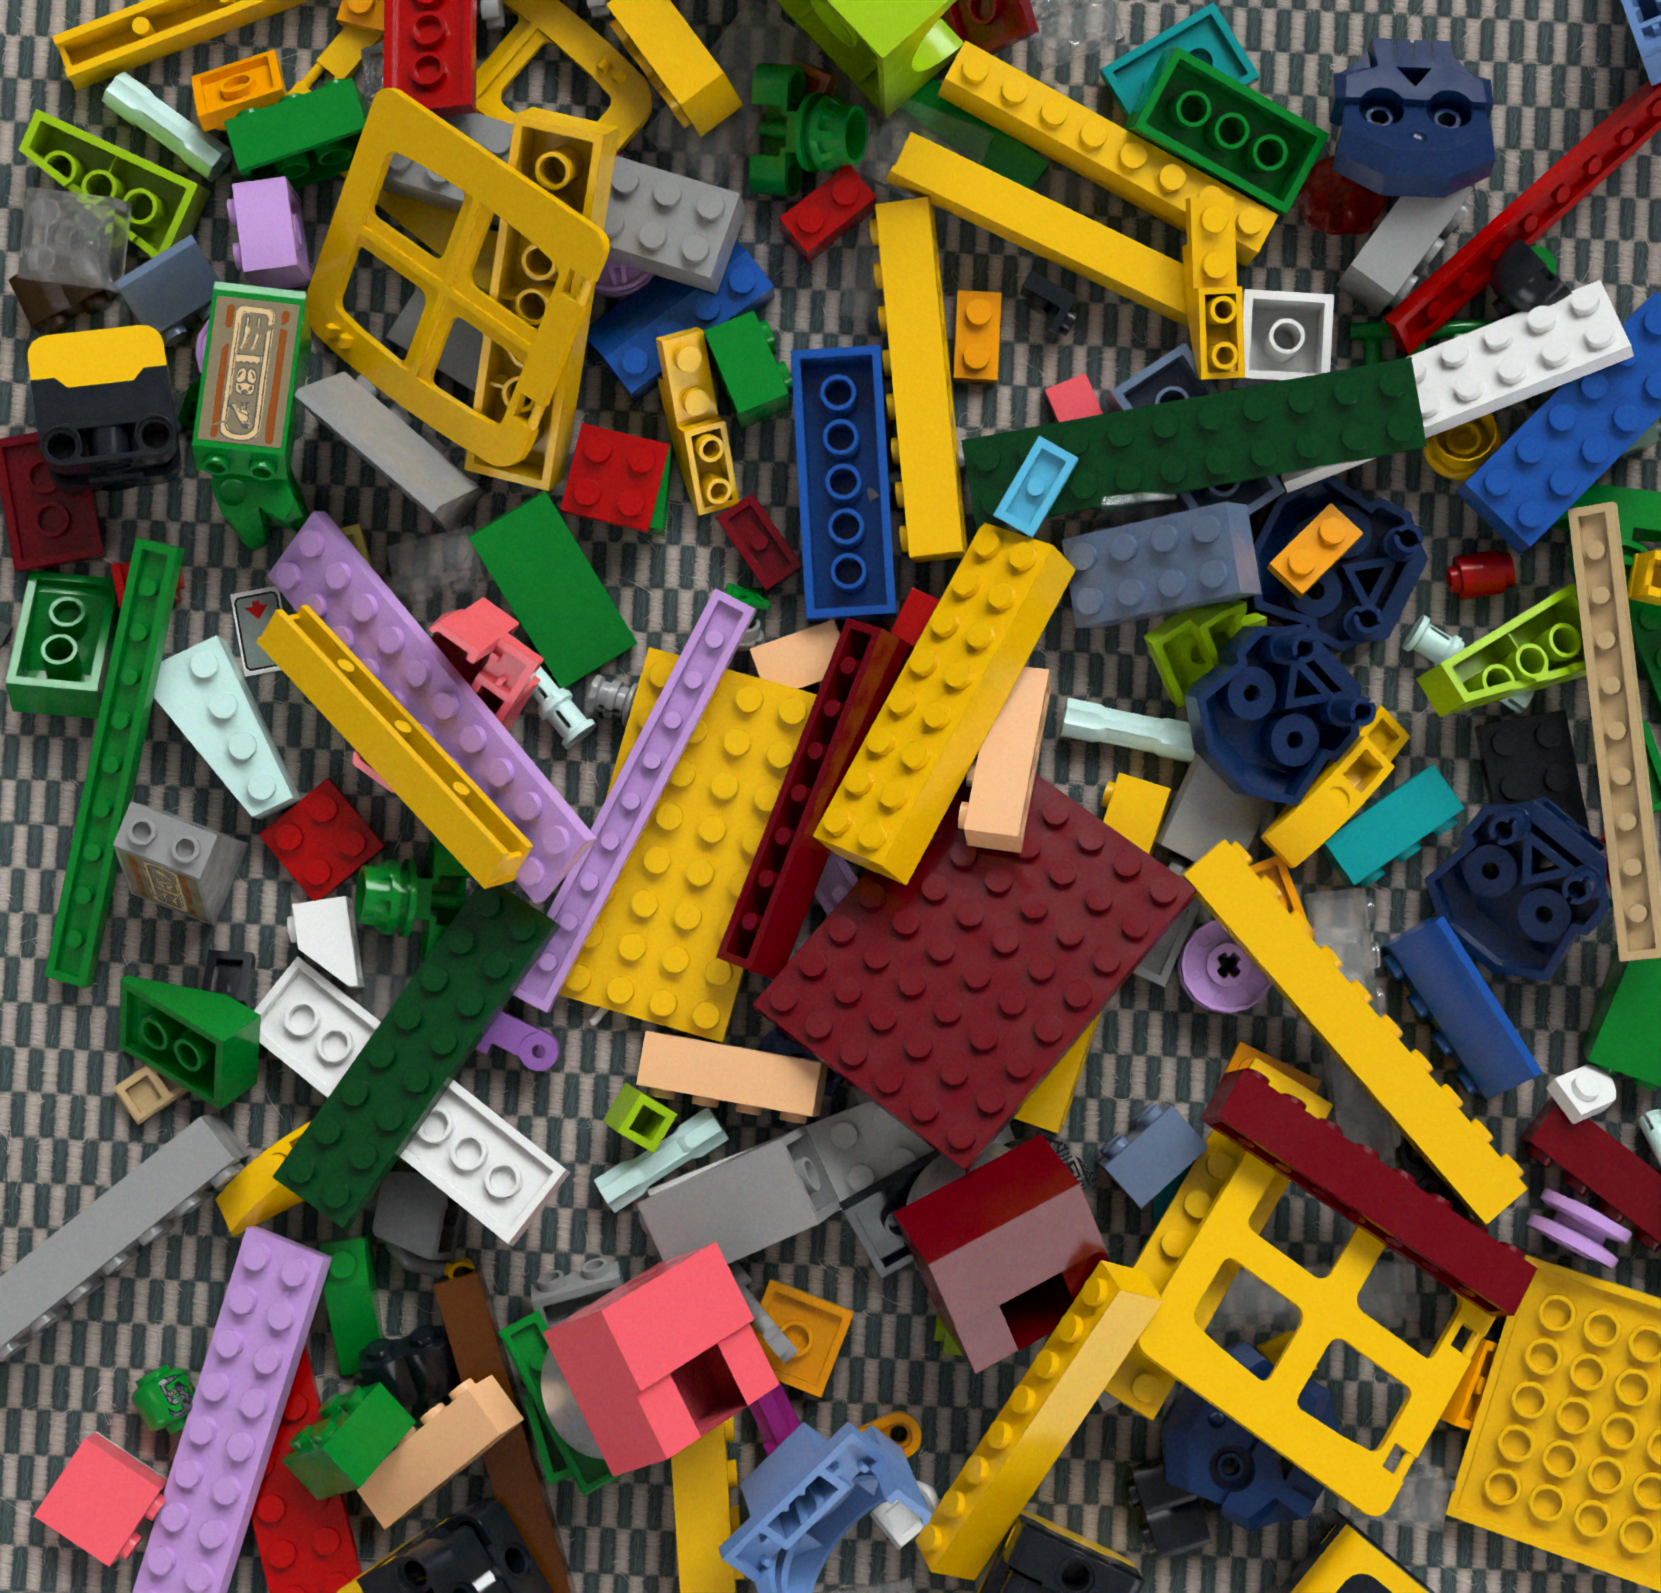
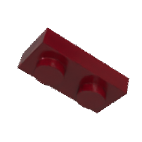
[716,493,803,593]

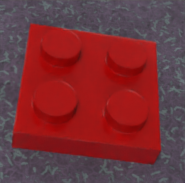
[560,423,670,534]
[259,778,386,901]

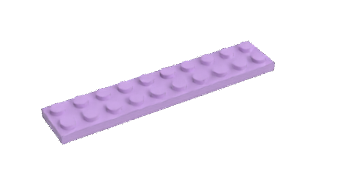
[267,511,597,903]
[132,1226,332,1593]

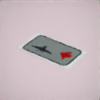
[230,586,282,677]

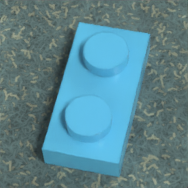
[993,436,1079,539]

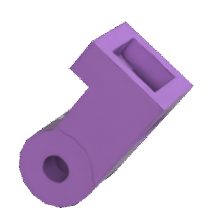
[475,1009,560,1071]

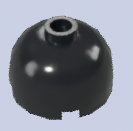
[1490,238,1572,318]

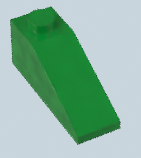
[319,1234,383,1376]

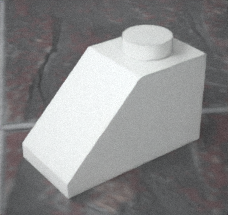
[287,896,365,989]

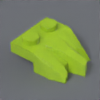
[1143,600,1267,708]

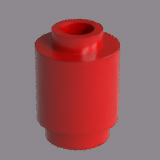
[1446,549,1516,600]

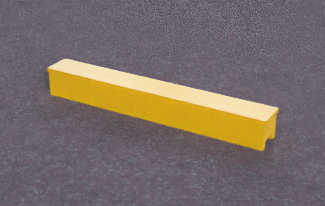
[52,0,310,91]
[884,132,1189,328]
[256,604,534,889]

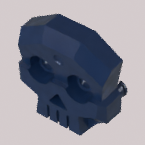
[1328,38,1495,198]
[1250,475,1428,654]
[1184,624,1376,806]
[1424,797,1613,981]
[1161,1339,1342,1533]

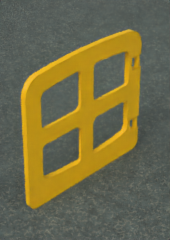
[287,0,653,293]
[307,87,610,467]
[1135,1150,1496,1516]

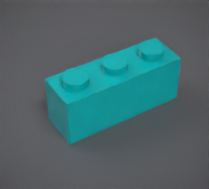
[1319,764,1465,888]

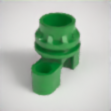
[749,62,868,197]
[1551,483,1661,601]
[355,835,473,964]

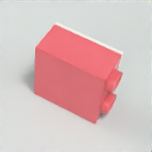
[33,1431,168,1567]

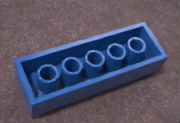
[1455,291,1661,554]
[791,345,897,625]

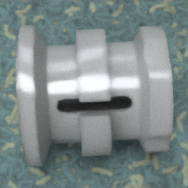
[586,675,638,726]

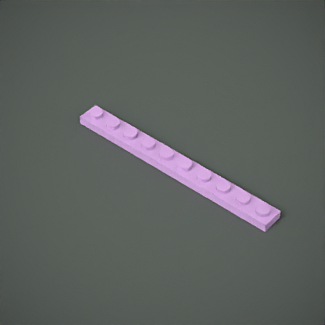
[513,588,757,1013]

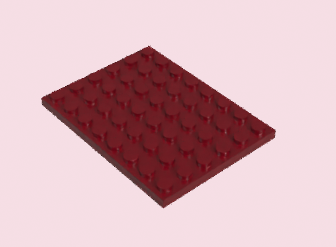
[752,751,1197,1174]

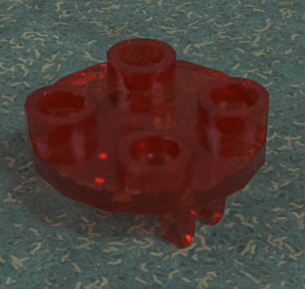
[1298,155,1386,235]

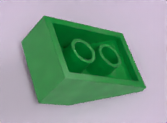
[5,570,118,719]
[119,975,261,1110]

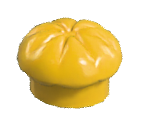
[1423,413,1503,482]

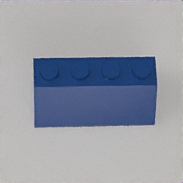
[587,241,775,403]
[1381,916,1543,1100]

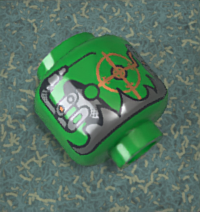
[132,1363,196,1435]

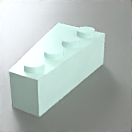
[154,635,301,820]

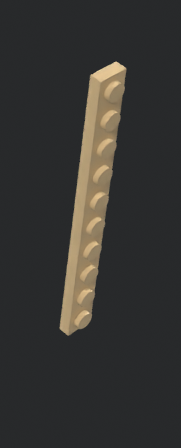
[1568,502,1661,962]

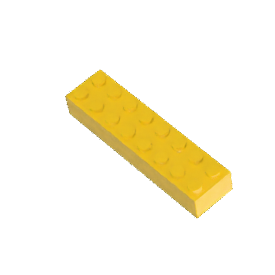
[464,107,620,491]
[812,523,1076,885]

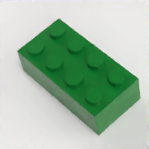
[1123,46,1330,216]

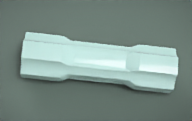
[102,72,233,182]
[1060,698,1196,763]
[594,1107,729,1213]

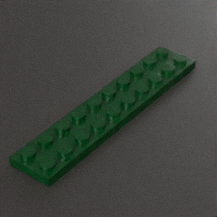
[961,357,1427,530]

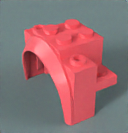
[352,597,544,793]

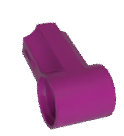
[748,1381,803,1456]

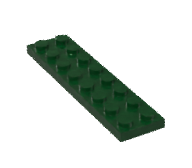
[273,884,560,1230]

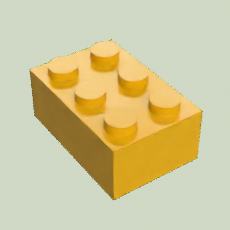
[606,0,743,137]

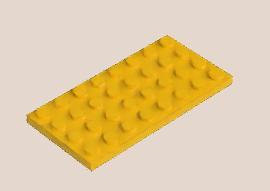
[559,647,817,1043]

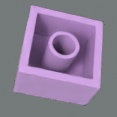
[227,176,311,289]

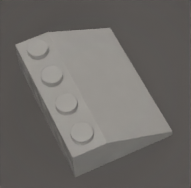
[294,371,485,533]

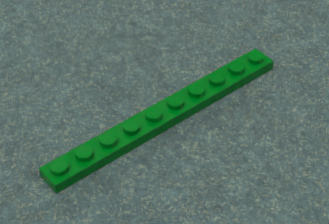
[44,538,185,988]

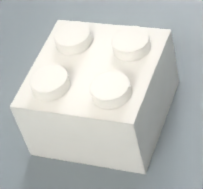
[1233,289,1334,389]

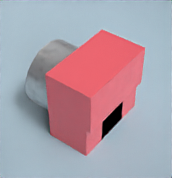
[541,1242,780,1476]

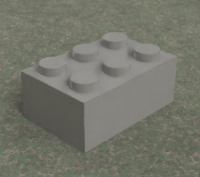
[1336,186,1474,316]

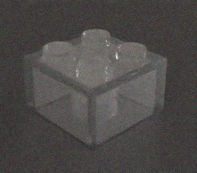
[17,187,132,293]

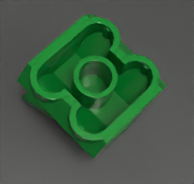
[210,465,310,551]

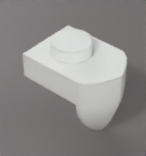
[1546,1064,1616,1124]
[870,1481,939,1550]

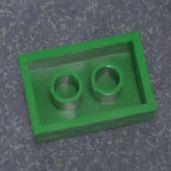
[224,78,370,190]

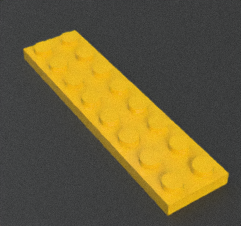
[1103,1057,1334,1421]

